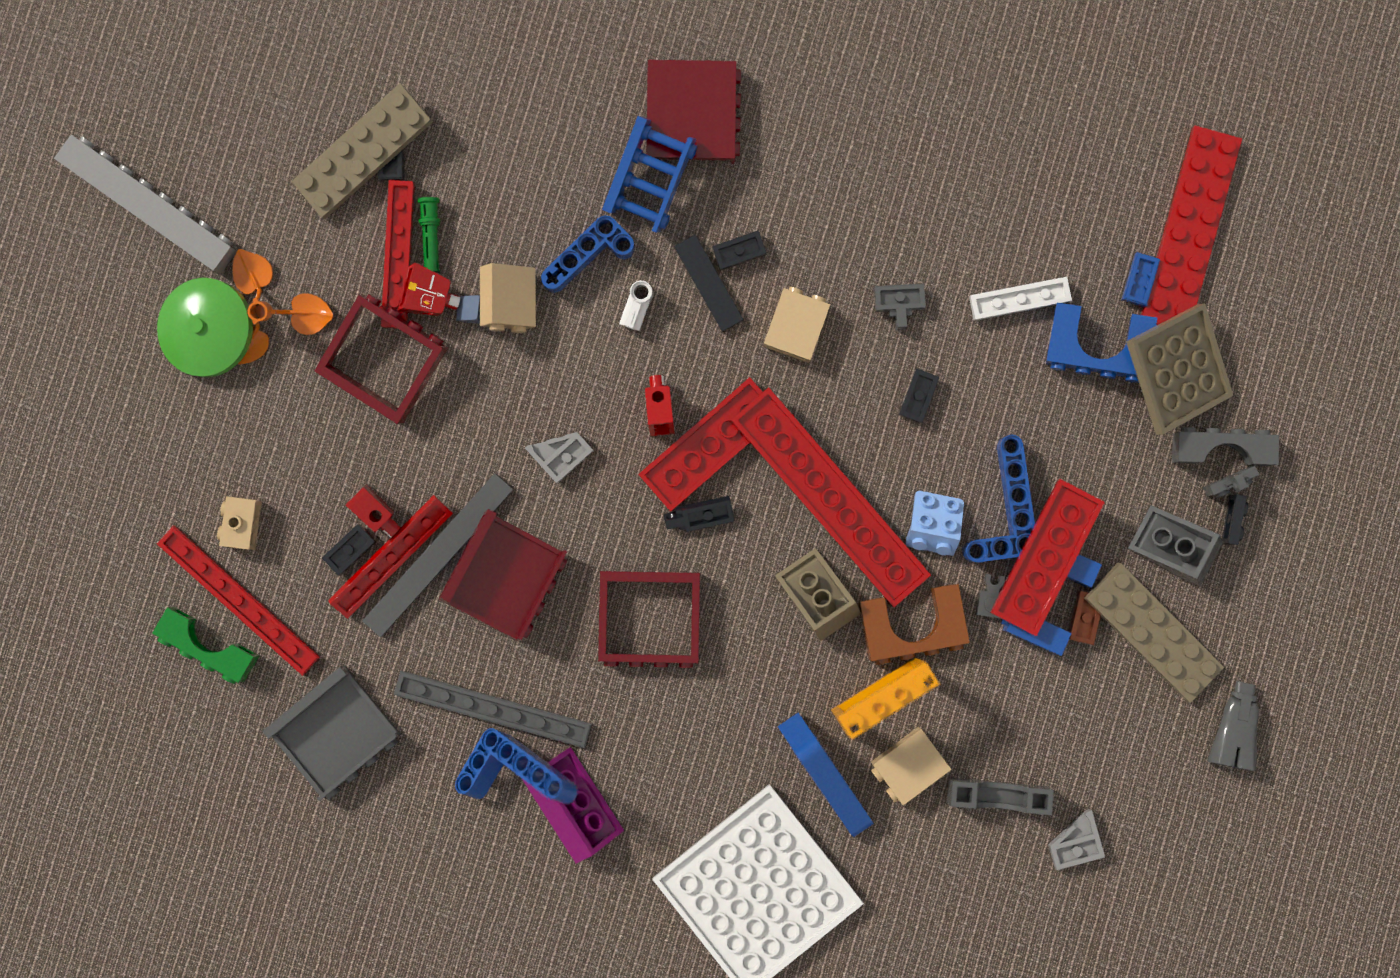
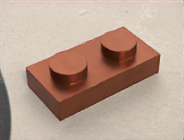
[1069,591,1100,645]

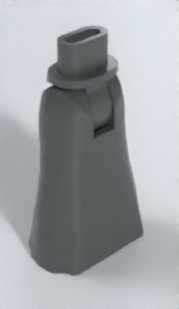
[1207,681,1259,772]

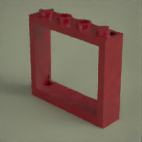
[314,294,449,424]
[598,571,700,668]

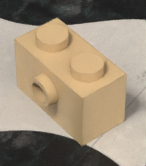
[217,496,262,550]

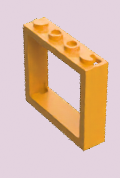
[831,658,939,740]

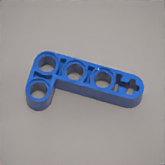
[541,215,635,293]

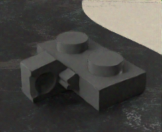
[874,284,926,330]
[1203,466,1259,498]

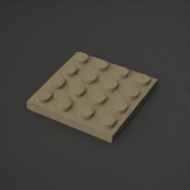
[1126,303,1234,435]

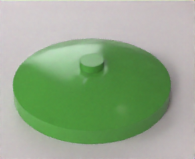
[157,278,253,377]

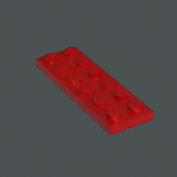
[638,377,763,512]
[990,479,1105,636]

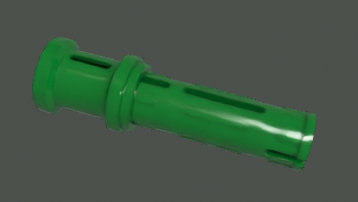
[418,197,441,273]

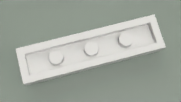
[969,277,1072,321]

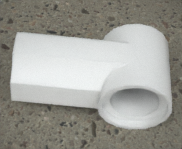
[619,280,653,331]

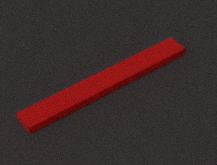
[157,526,321,676]

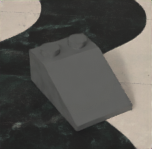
[1128,505,1223,586]

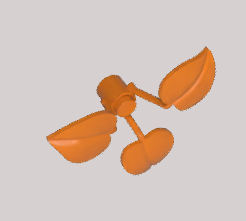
[232,249,333,364]

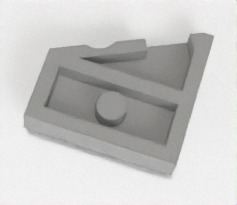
[1048,809,1105,870]

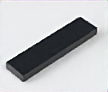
[674,235,743,332]

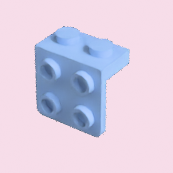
[905,491,964,556]

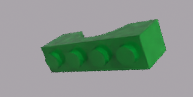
[152,607,260,684]

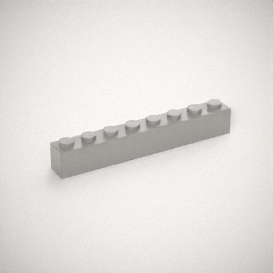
[54,135,237,275]

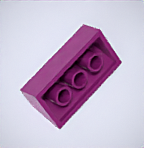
[522,747,624,864]

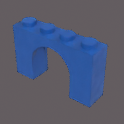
[1046,303,1157,383]
[1002,554,1102,656]

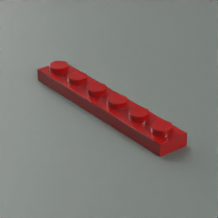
[381,180,415,329]
[328,495,453,619]

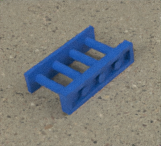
[602,116,698,233]

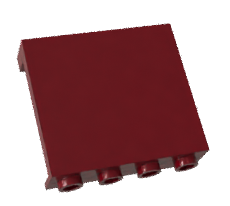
[646,60,741,164]
[438,509,568,641]

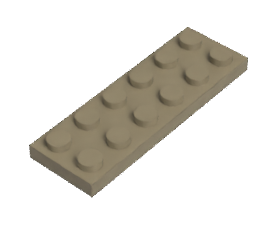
[292,83,433,219]
[1084,563,1224,703]

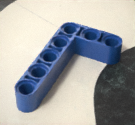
[962,435,1035,562]
[778,713,874,838]
[455,728,577,804]

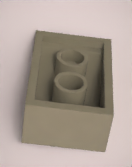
[775,548,861,642]

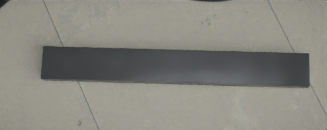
[362,473,514,637]
[394,670,592,748]

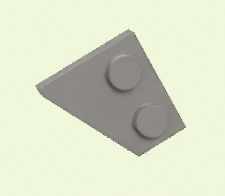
[525,432,594,484]

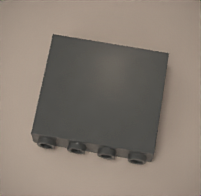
[262,666,401,801]

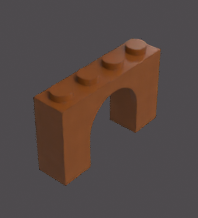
[858,584,970,665]

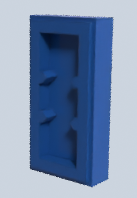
[1121,252,1160,307]

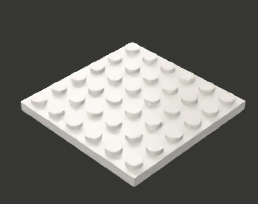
[652,784,864,978]

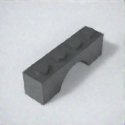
[1172,427,1279,466]
[947,778,1054,815]

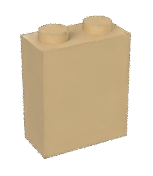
[480,263,536,333]
[763,287,830,363]
[871,727,951,805]

